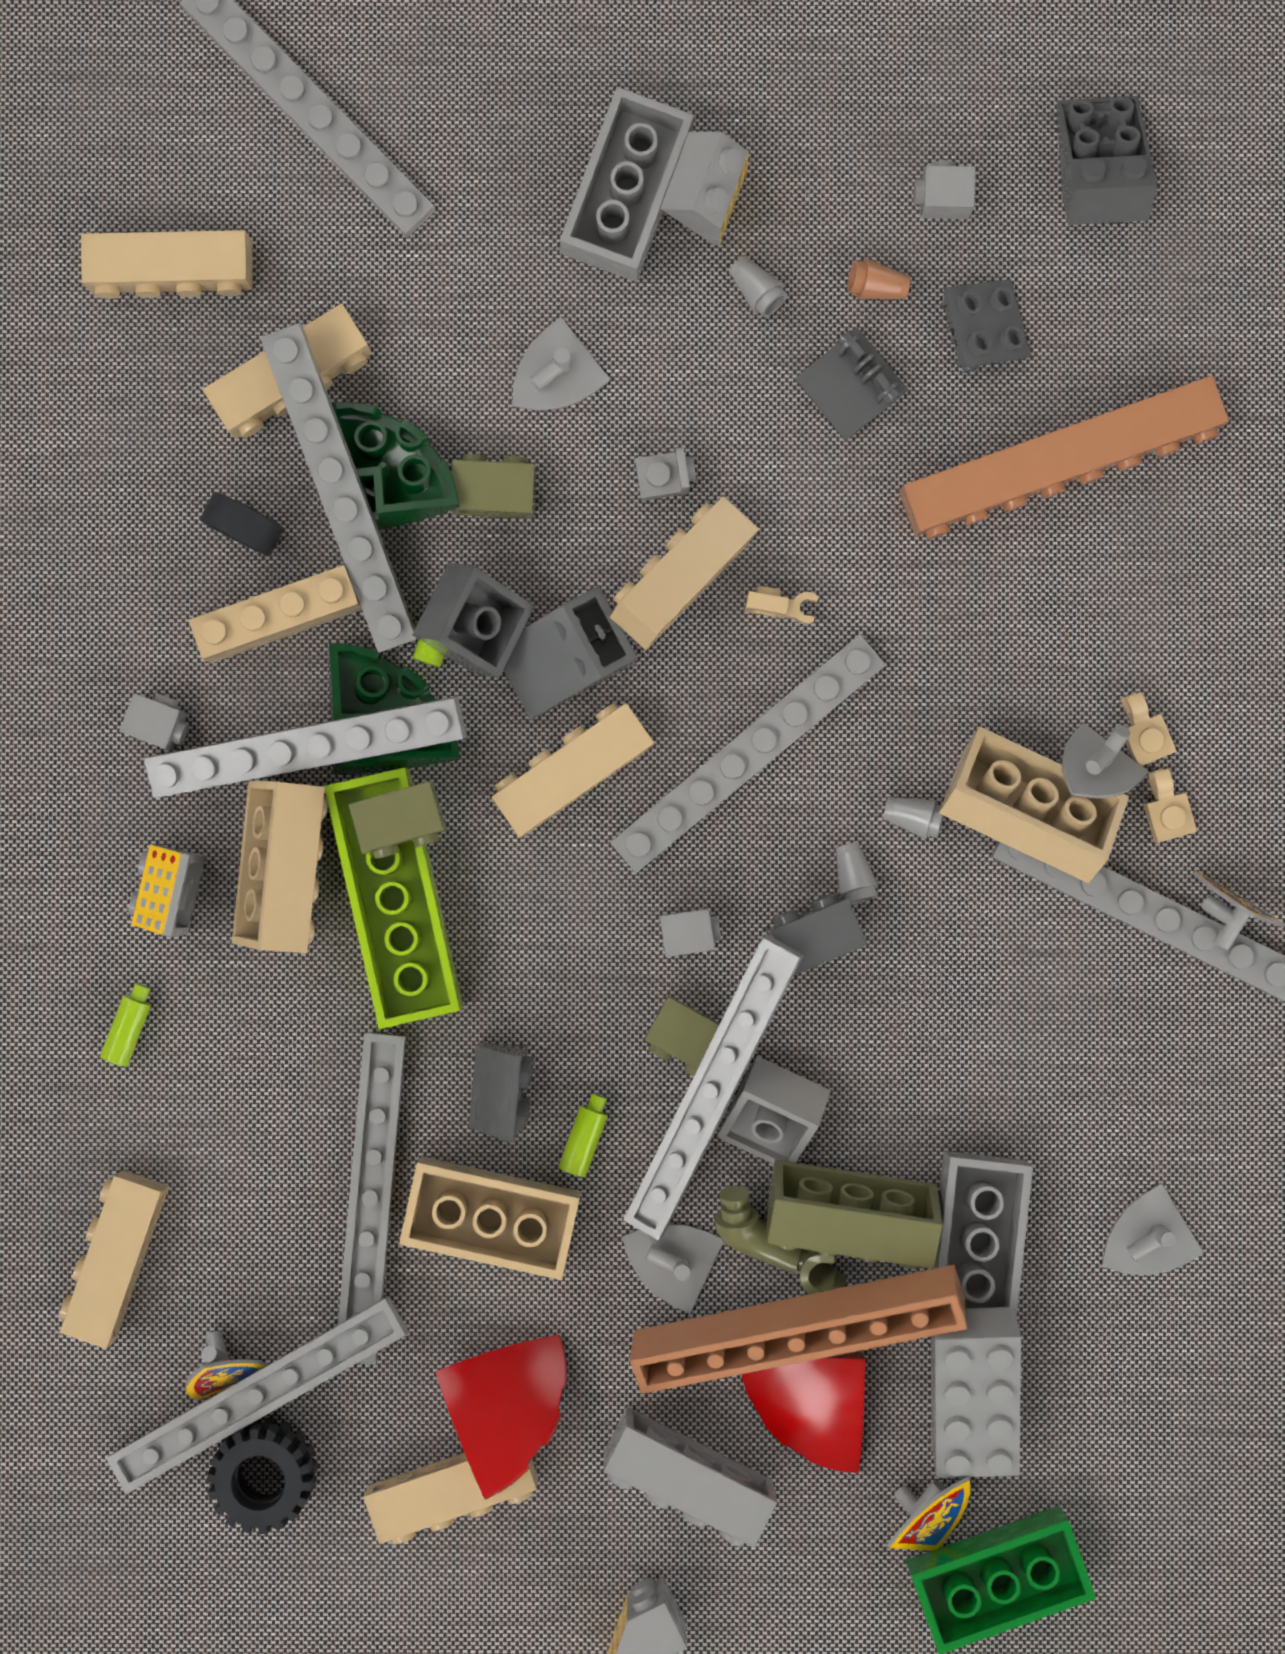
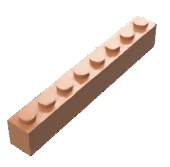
[899,375,1229,540]
[630,1264,967,1394]

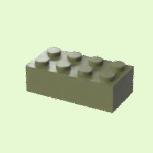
[767,1160,943,1269]

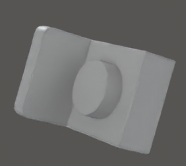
[635,447,696,501]

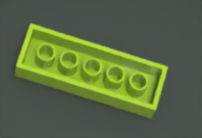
[324,768,464,1029]

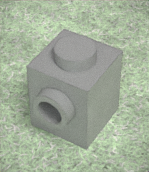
[913,160,975,219]
[119,693,189,751]
[659,908,721,957]

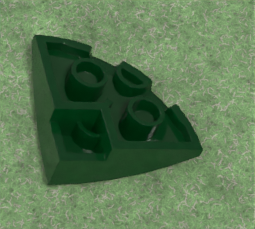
[331,402,459,530]
[329,643,460,775]

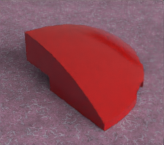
[435,1335,567,1500]
[742,1352,866,1473]

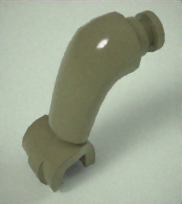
[714,1185,847,1294]

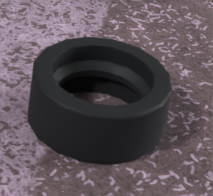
[200,492,284,556]

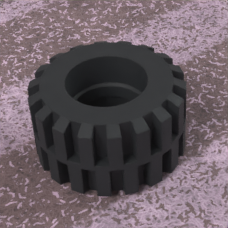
[207,1417,318,1534]

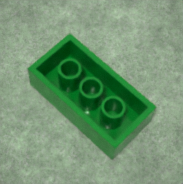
[905,1506,1096,1654]

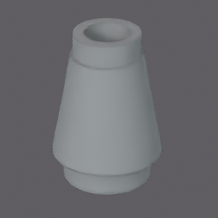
[729,256,787,317]
[883,796,944,839]
[835,842,879,905]

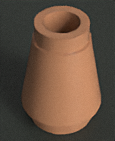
[847,258,910,300]

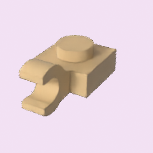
[744,586,818,625]
[1120,692,1177,766]
[1143,768,1197,843]

